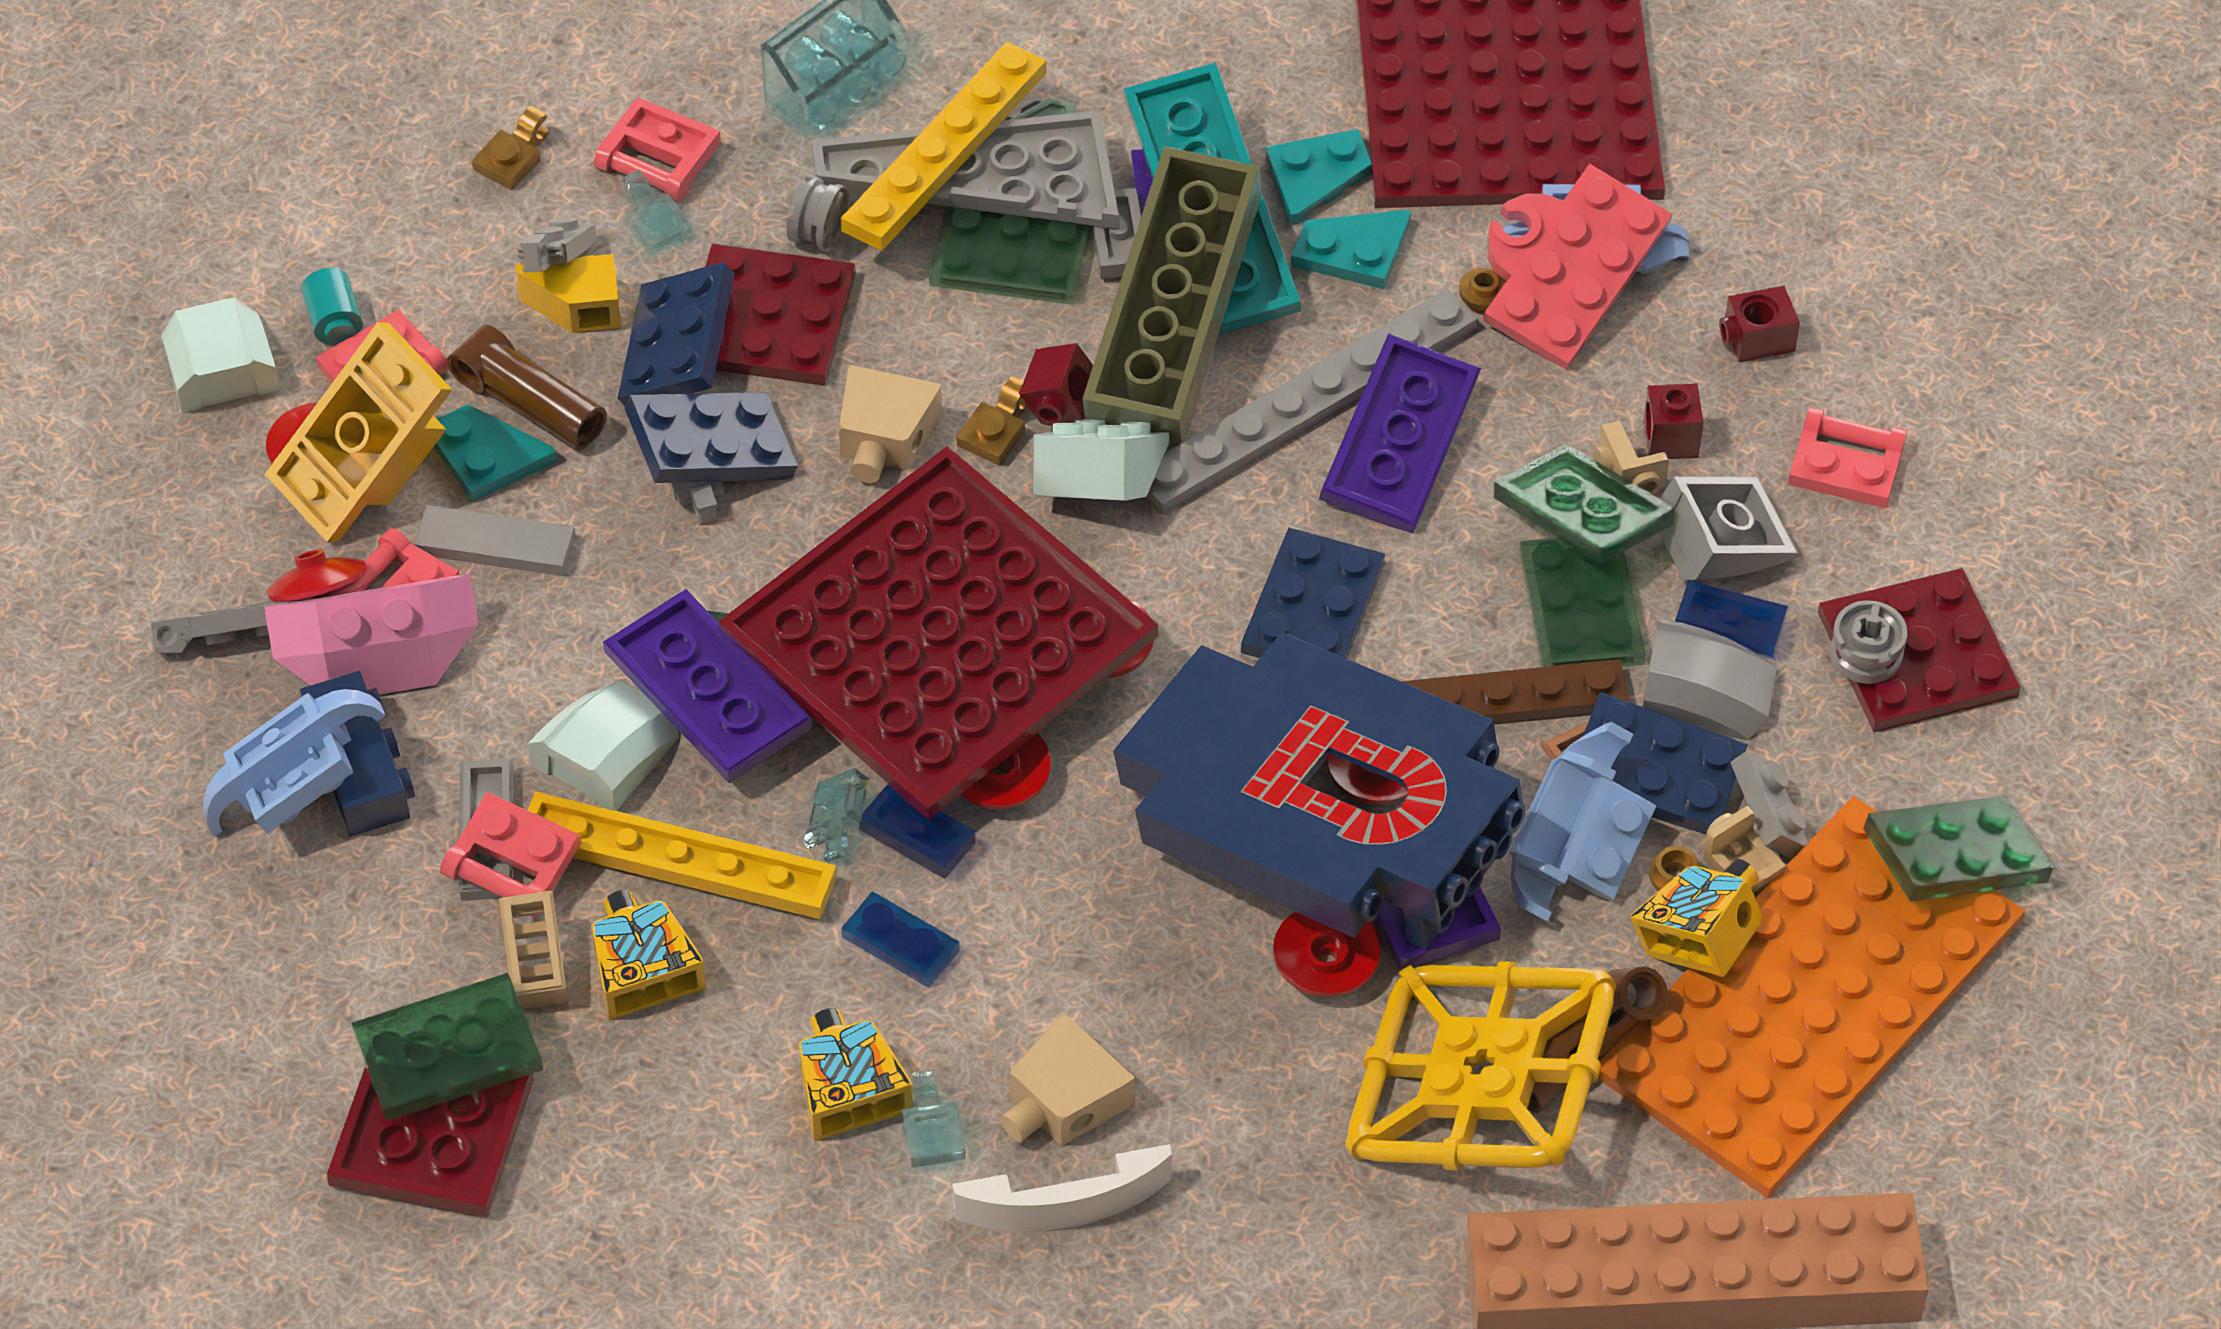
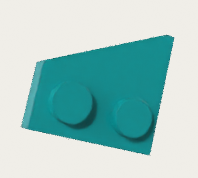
[1266,129,1372,225]
[1291,210,1412,290]
[434,404,558,502]

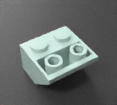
[1033,420,1169,501]

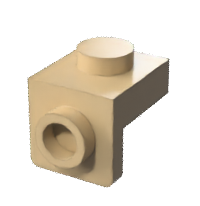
[1593,421,1670,500]
[1703,806,1786,896]

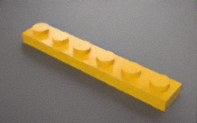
[841,42,1047,251]
[528,791,837,920]

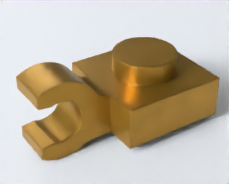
[471,106,550,191]
[956,376,1028,466]

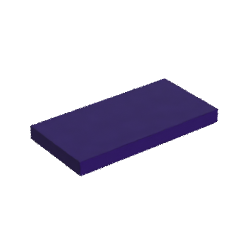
[1319,333,1481,534]
[603,589,813,783]

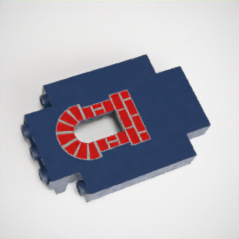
[1113,632,1526,950]

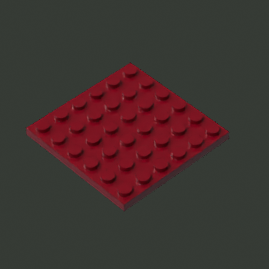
[1356,0,1665,208]
[718,446,1159,820]

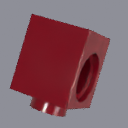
[1719,285,1800,362]
[1019,343,1093,426]
[1643,383,1704,459]

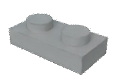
[1091,188,1141,279]
[1730,751,1808,859]

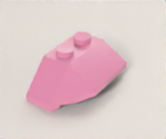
[264,573,478,694]

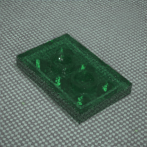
[929,206,1090,305]
[1494,444,1674,564]
[1519,532,1646,667]
[1863,796,2054,902]
[351,972,543,1121]

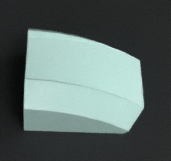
[161,297,280,414]
[528,680,680,811]

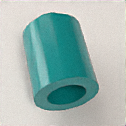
[301,268,363,345]

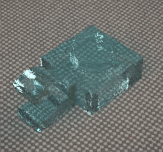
[622,170,692,256]
[805,768,870,862]
[902,1070,966,1168]

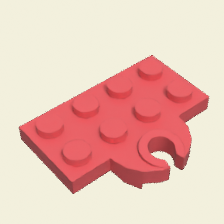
[1483,164,1672,370]

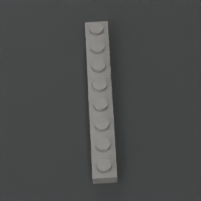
[1146,288,1478,514]

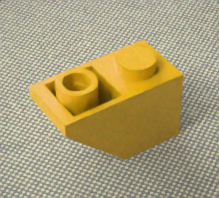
[515,254,621,333]

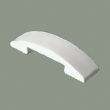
[952,1144,1172,1232]

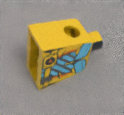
[1630,859,1762,977]
[591,890,706,1020]
[799,1008,913,1141]

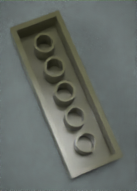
[1083,146,1262,447]

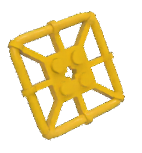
[1345,961,1616,1171]

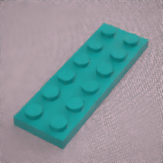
[1123,62,1301,335]

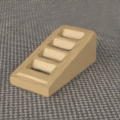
[499,891,568,1010]

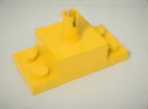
[265,322,452,542]

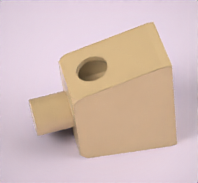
[839,365,942,483]
[1000,1013,1135,1146]

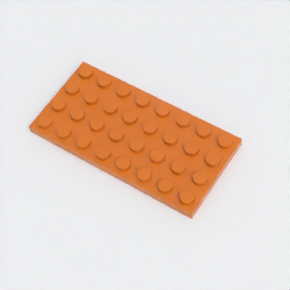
[1598,796,2026,1199]

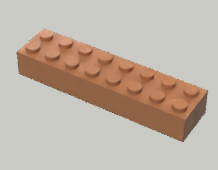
[1464,1192,1929,1329]

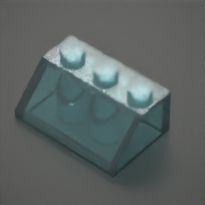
[761,0,907,138]

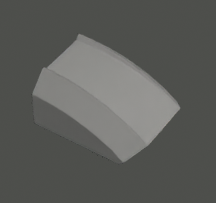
[1656,476,1798,580]
[1643,618,1777,740]

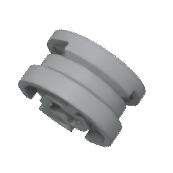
[786,175,849,252]
[1830,601,1907,684]

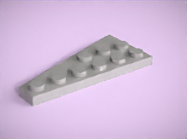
[811,111,1119,229]

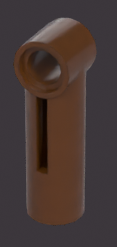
[447,324,607,451]
[1527,966,1668,1113]

